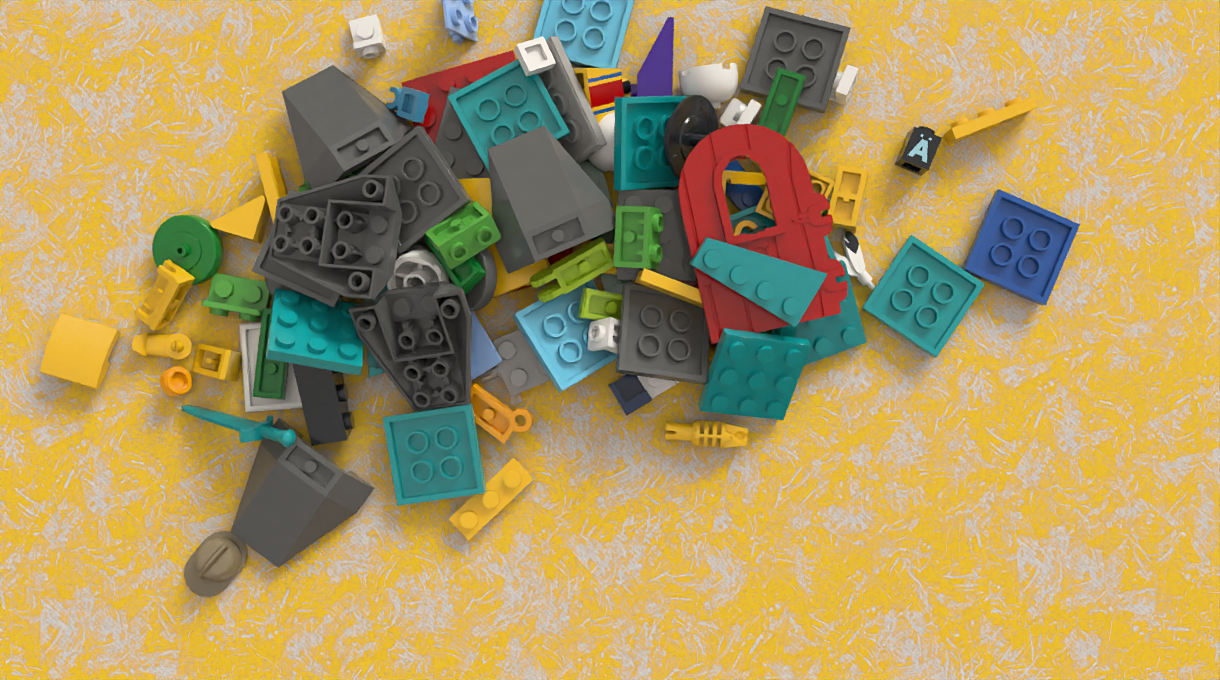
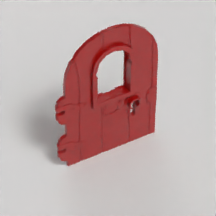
[678,124,848,344]

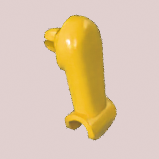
[132,332,193,360]

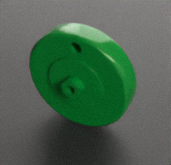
[152,215,223,286]

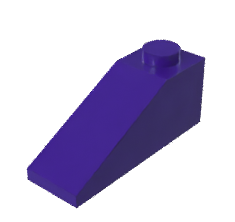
[631,17,674,97]

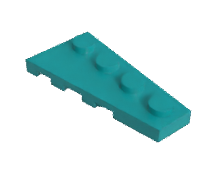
[689,237,828,327]

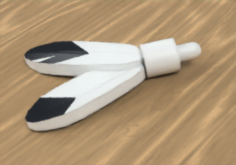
[835,231,875,290]

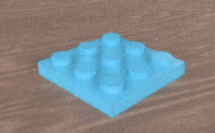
[533,0,635,68]
[512,279,617,393]

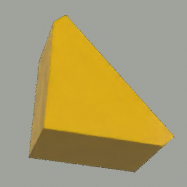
[210,195,270,244]
[192,343,242,381]

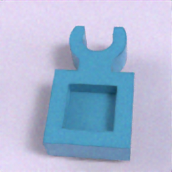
[386,86,430,123]

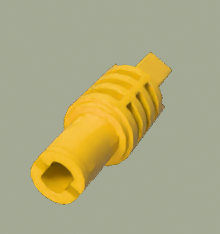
[665,420,748,448]

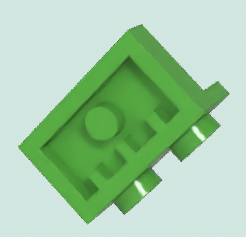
[424,201,501,269]
[613,206,664,269]
[201,273,272,322]

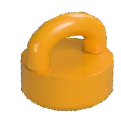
[160,366,192,397]

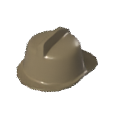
[184,531,248,597]

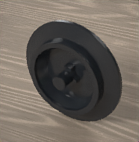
[664,95,719,179]

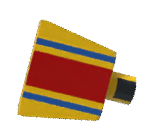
[573,68,631,124]

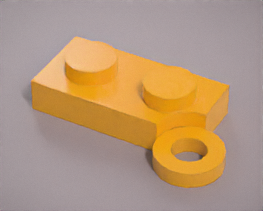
[470,383,533,444]

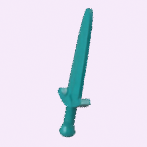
[182,405,296,447]

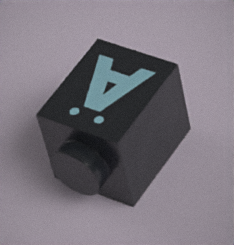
[894,126,942,176]

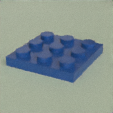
[962,189,1080,306]

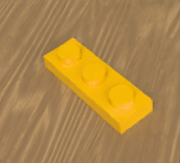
[944,96,1038,145]
[449,457,534,541]

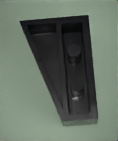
[292,363,355,446]

